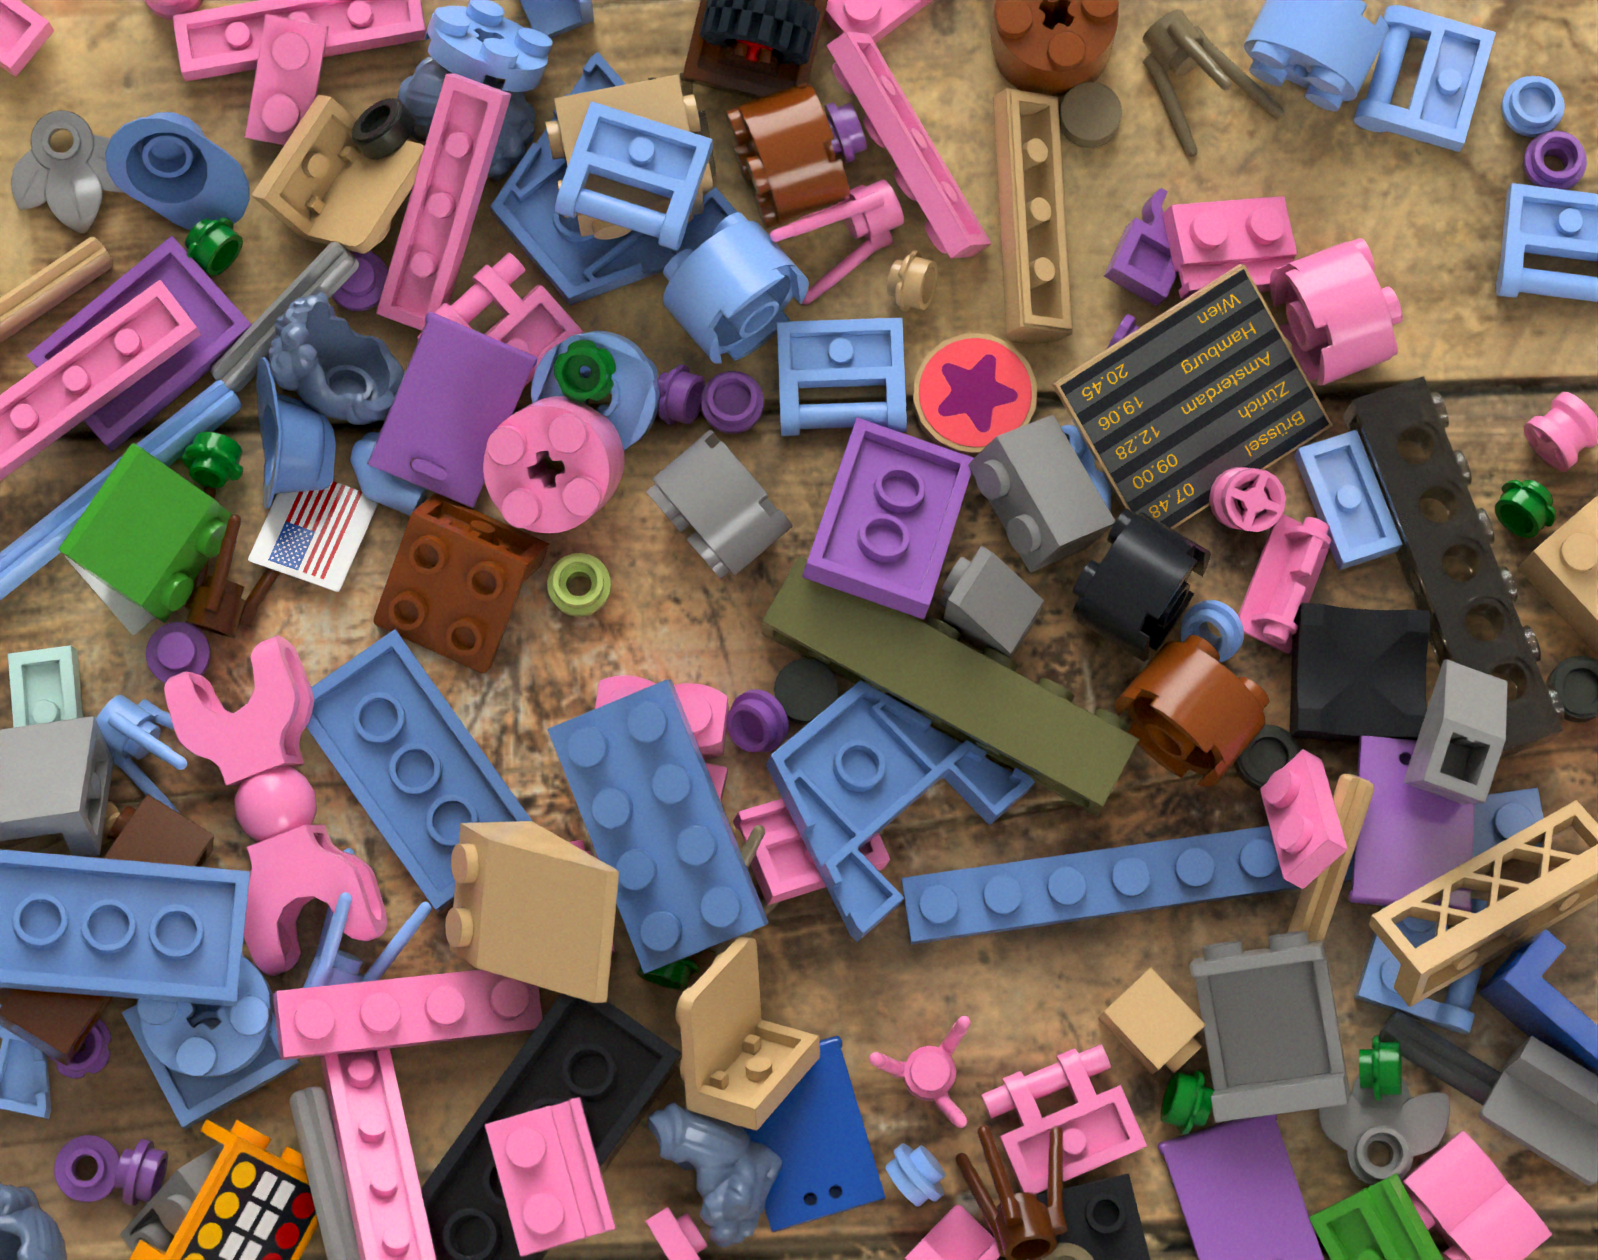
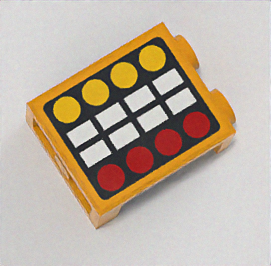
[129,1120,319,1260]

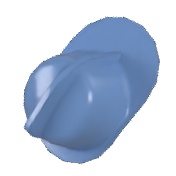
[105,112,250,230]
[256,357,336,509]

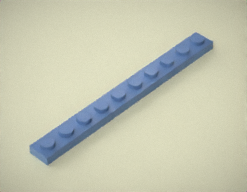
[901,788,1544,945]

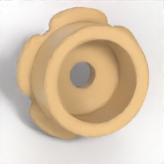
[887,250,938,312]

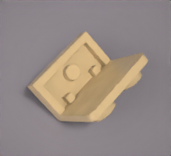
[251,94,425,254]
[676,935,820,1131]

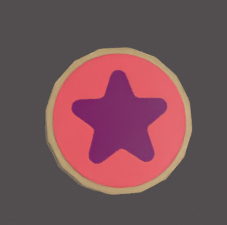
[913,333,1037,458]

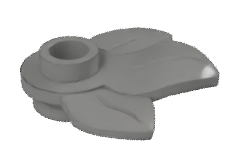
[11,110,123,234]
[1318,1074,1450,1186]

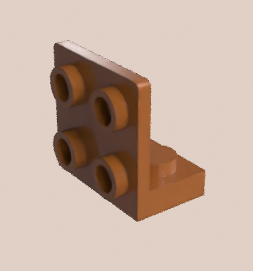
[373,493,550,673]

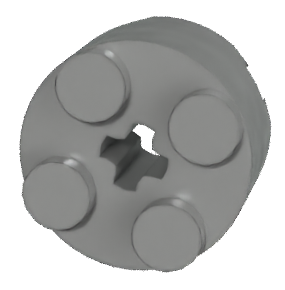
[646,429,793,579]

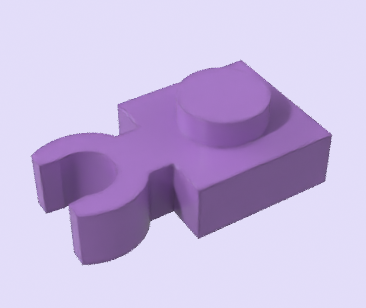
[1104,188,1178,306]

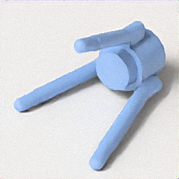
[96,694,187,814]
[303,848,432,988]

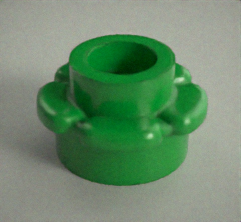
[185,217,243,276]
[554,340,616,403]
[182,432,243,488]
[1495,480,1556,538]
[637,955,699,991]
[1359,1036,1402,1101]
[1161,1071,1214,1135]

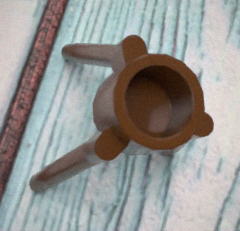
[185,486,281,638]
[956,1125,1068,1260]

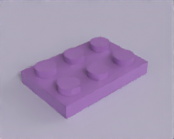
[26,236,252,452]
[802,417,974,620]

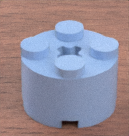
[1244,0,1389,111]
[663,212,809,364]

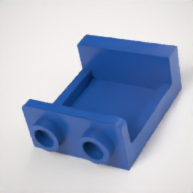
[1477,929,1598,1076]

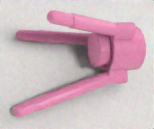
[770,179,904,305]
[869,1016,971,1128]

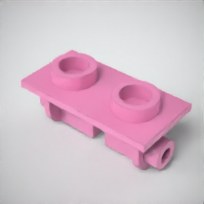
[1238,514,1331,654]

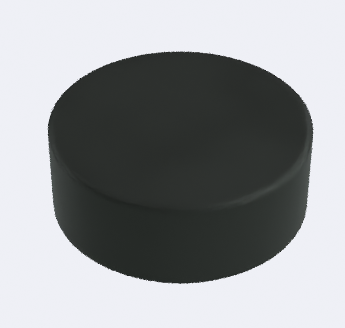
[352,98,415,159]
[1545,656,1598,723]
[774,658,838,725]
[1234,725,1300,791]

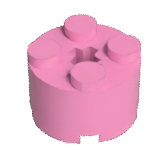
[1270,238,1403,386]
[483,396,625,533]

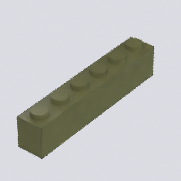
[762,555,1139,817]

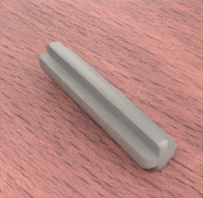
[211,241,359,393]
[289,1086,360,1260]

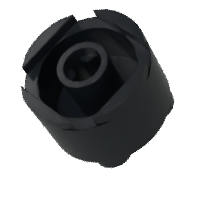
[1072,509,1211,662]

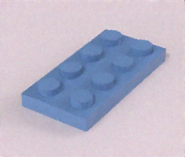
[306,629,533,913]
[547,679,769,974]
[0,849,250,1007]

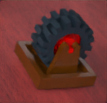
[681,0,828,99]

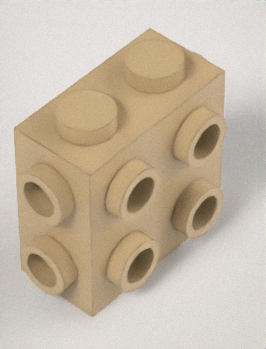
[545,75,713,240]

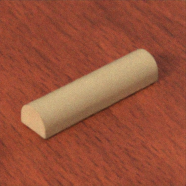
[993,88,1073,344]

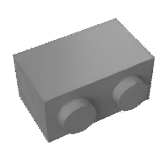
[968,415,1115,573]

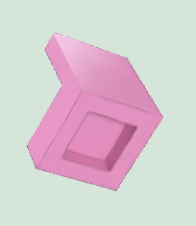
[903,1205,1000,1260]

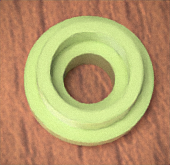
[547,553,611,617]

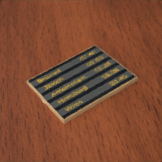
[1052,264,1333,529]

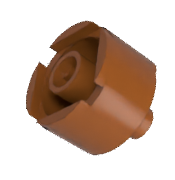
[991,0,1119,96]
[725,82,850,229]
[1115,634,1270,787]

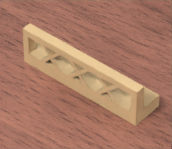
[1369,800,1598,1007]

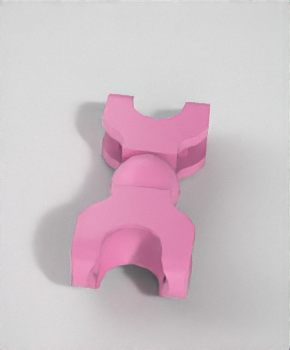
[164,635,388,976]

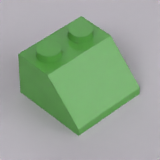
[58,442,232,623]

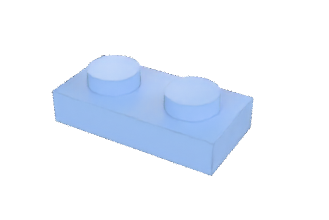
[1294,430,1402,570]

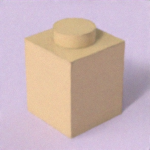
[1098,967,1206,1075]

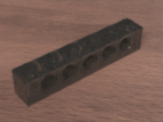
[1343,376,1565,759]

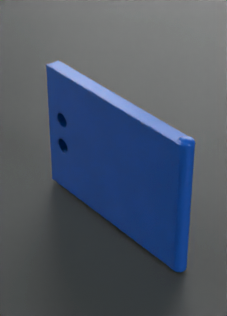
[743,1036,886,1233]

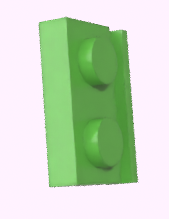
[1308,1173,1443,1260]

